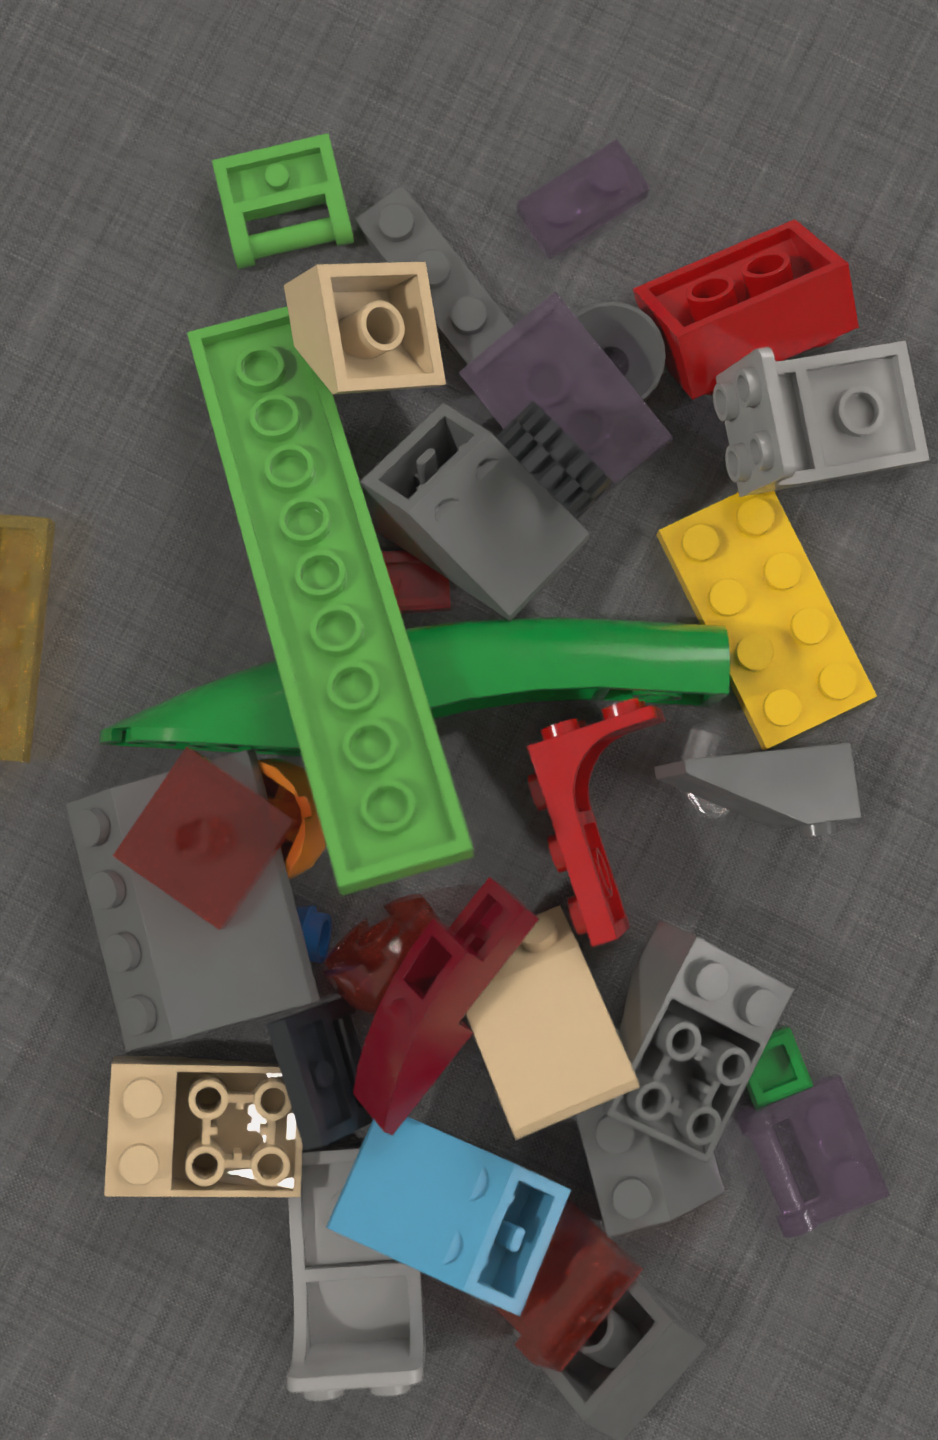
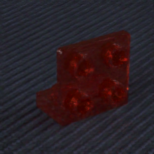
[492,1198,643,1372]

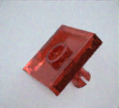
[113,747,298,930]

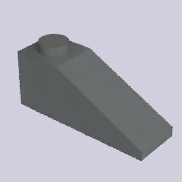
[655,743,861,838]

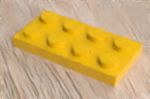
[656,491,877,751]

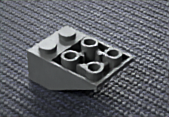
[360,402,590,621]
[602,920,794,1162]

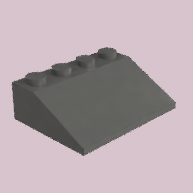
[65,749,320,1051]

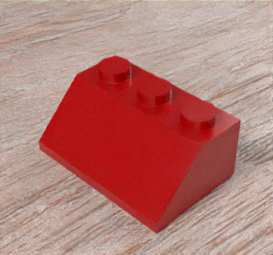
[633,219,859,400]

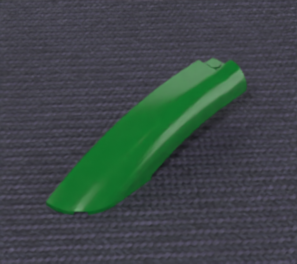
[99,617,730,757]

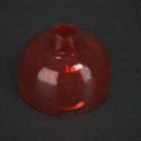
[323,894,442,1015]

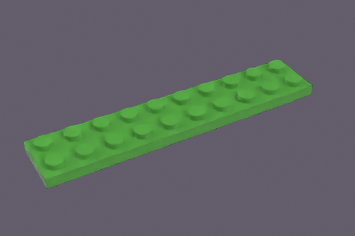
[187,306,474,896]

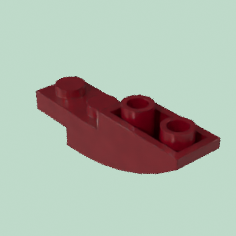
[353,876,540,1136]

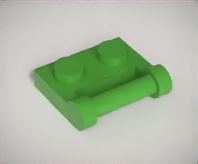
[212,133,354,270]

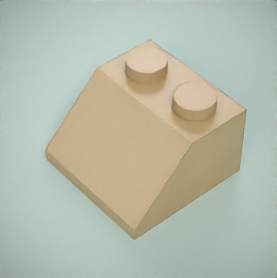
[284,262,446,395]

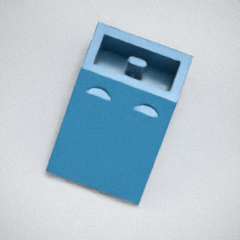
[326,1117,571,1316]

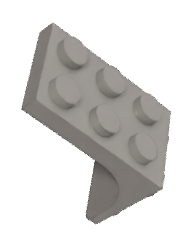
[713,341,930,497]
[287,1145,426,1401]

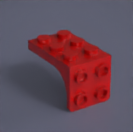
[527,698,666,947]

